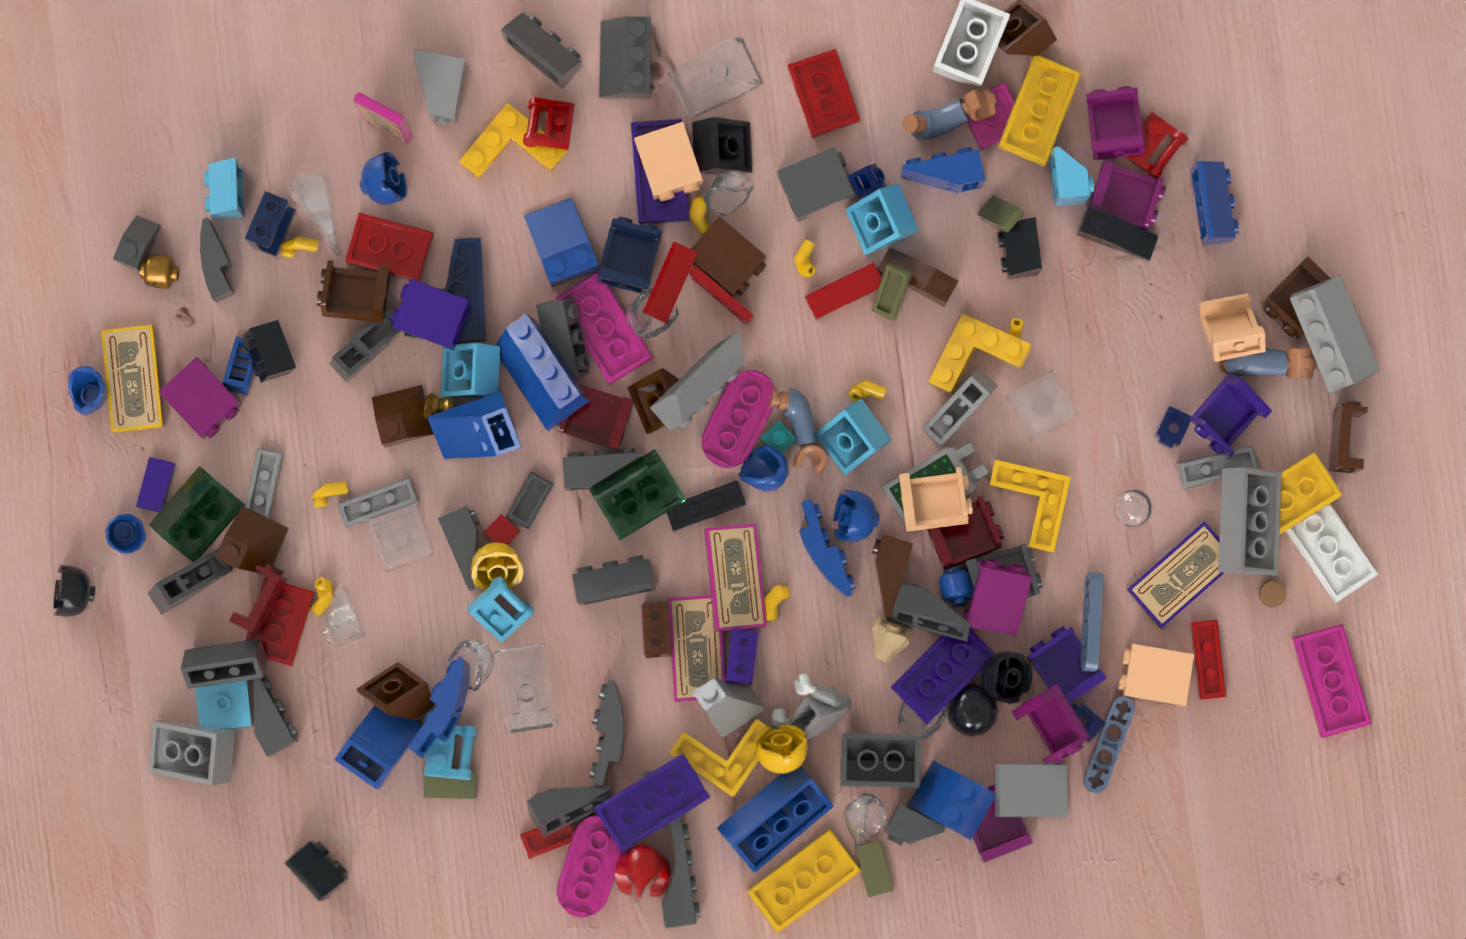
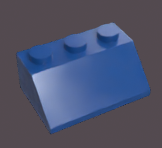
[1190,161,1239,246]

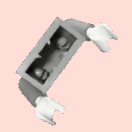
[771,674,852,740]

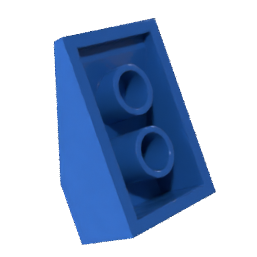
[524,198,599,287]
[908,760,996,840]

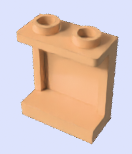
[634,122,703,202]
[1199,293,1266,362]
[899,467,973,532]
[1118,644,1194,706]

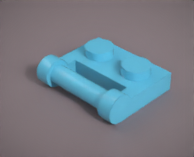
[466,577,534,643]
[424,726,477,780]

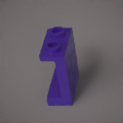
[391,279,472,351]
[1189,373,1272,457]
[1027,626,1107,704]
[726,628,758,685]

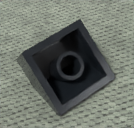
[692,117,752,175]
[997,217,1042,279]
[284,841,348,902]

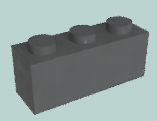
[180,639,267,689]

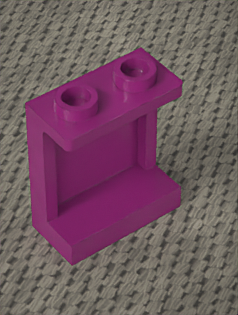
[1086,86,1145,160]
[1089,160,1166,231]
[159,357,242,439]
[963,559,1032,636]
[1011,684,1090,764]
[973,784,1033,863]

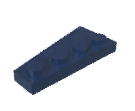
[445,238,486,342]

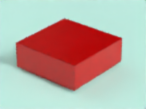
[483,514,520,545]

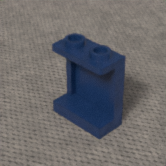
[245,191,297,257]
[596,217,662,295]

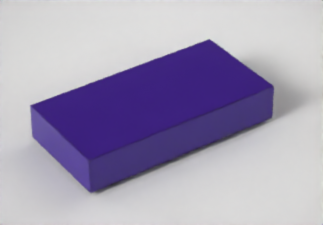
[136,457,175,513]

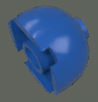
[359,152,407,205]
[833,489,879,542]

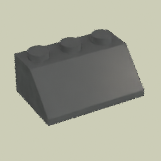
[501,12,582,89]
[599,16,652,99]
[572,555,655,606]
[840,733,921,788]

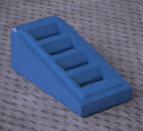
[222,336,254,395]

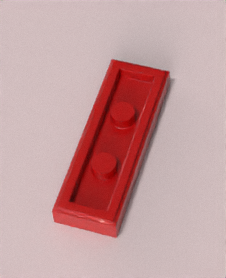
[642,241,698,323]
[805,262,882,320]
[689,265,753,325]
[1191,620,1226,700]

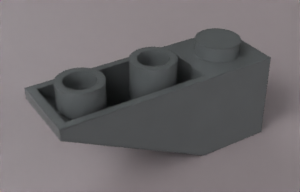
[536,297,590,377]
[563,448,641,491]
[254,676,298,757]

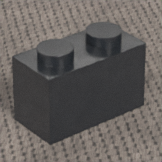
[243,320,296,383]

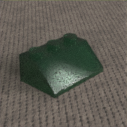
[589,449,686,540]
[149,466,245,562]

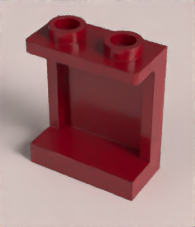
[557,382,634,451]
[927,496,1004,570]
[229,563,288,635]

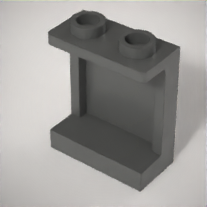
[777,147,857,222]
[964,544,1043,598]

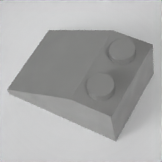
[149,721,235,786]

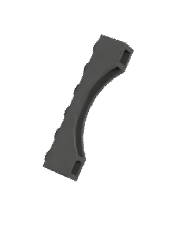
[643,771,701,928]

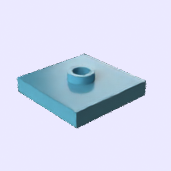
[196,680,253,729]

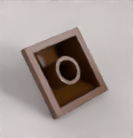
[998,0,1057,56]
[627,368,697,434]
[372,385,434,447]
[215,506,289,574]
[357,662,435,720]

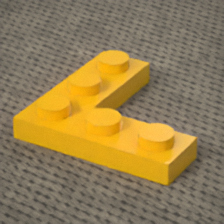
[459,103,567,179]
[928,313,1032,394]
[989,460,1071,553]
[669,718,772,797]

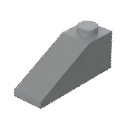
[923,368,998,446]

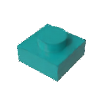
[761,420,797,453]

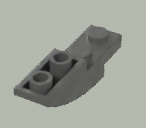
[589,679,624,786]

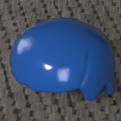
[105,514,146,554]

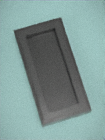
[506,472,554,529]

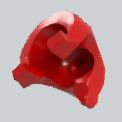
[615,844,670,898]

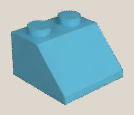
[1049,147,1094,207]
[204,158,244,219]
[845,184,919,256]
[441,343,500,399]
[815,399,892,475]

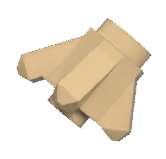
[872,616,913,663]

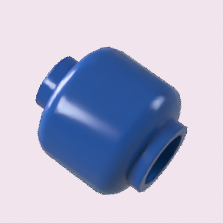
[938,567,974,607]

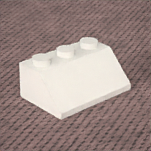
[932,0,1010,86]

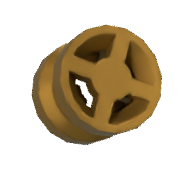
[424,393,453,419]

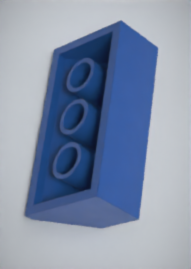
[496,314,589,431]
[717,766,834,873]

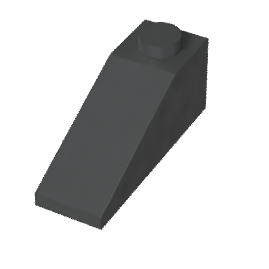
[438,506,480,591]
[148,549,233,615]
[892,583,971,641]
[527,786,612,837]

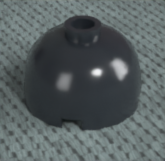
[53,565,95,617]
[980,651,1032,704]
[946,684,998,736]

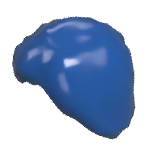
[68,366,108,415]
[739,444,789,492]

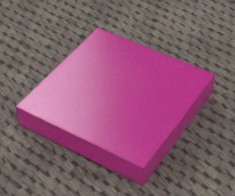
[963,82,1015,150]

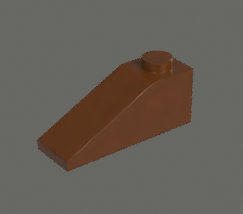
[877,247,958,307]
[872,534,913,619]

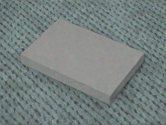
[995,764,1068,817]

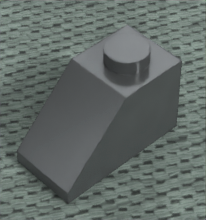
[113,215,161,272]
[885,804,947,846]

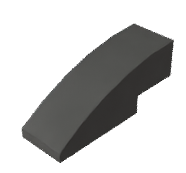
[200,217,234,303]
[330,307,402,382]

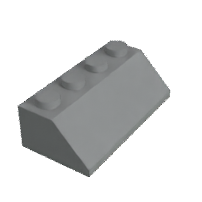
[1290,275,1380,394]
[650,331,745,431]
[1218,467,1281,576]

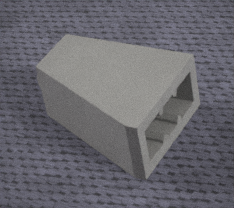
[414,50,467,126]
[693,678,766,738]

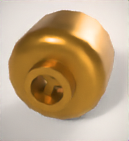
[140,254,180,289]

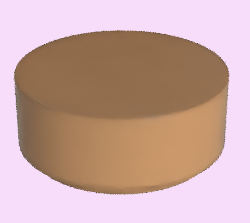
[1259,581,1286,608]

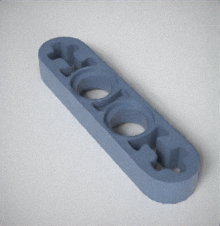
[1080,571,1103,672]
[1083,696,1135,793]

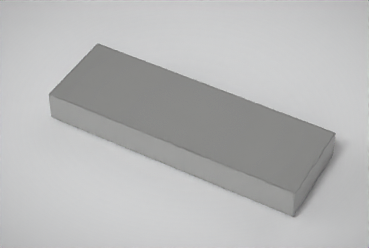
[1177,446,1259,489]
[245,448,284,519]
[337,477,419,529]

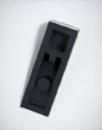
[1077,207,1158,261]

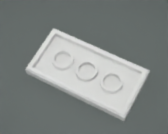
[1285,504,1379,603]

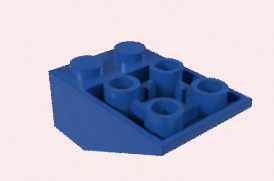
[900,147,985,193]
[427,391,521,459]
[334,705,423,790]

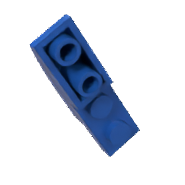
[799,499,856,597]
[407,656,470,759]

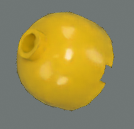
[471,542,523,595]
[755,724,807,774]

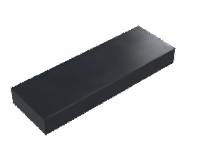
[665,480,746,532]

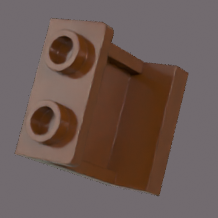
[691,216,767,298]
[1261,256,1331,339]
[317,260,391,323]
[1329,401,1368,474]
[641,602,672,658]

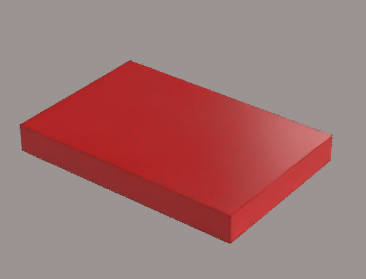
[787,49,860,138]
[345,212,434,282]
[245,577,315,666]

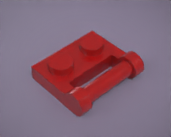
[523,97,575,150]
[1125,112,1189,179]

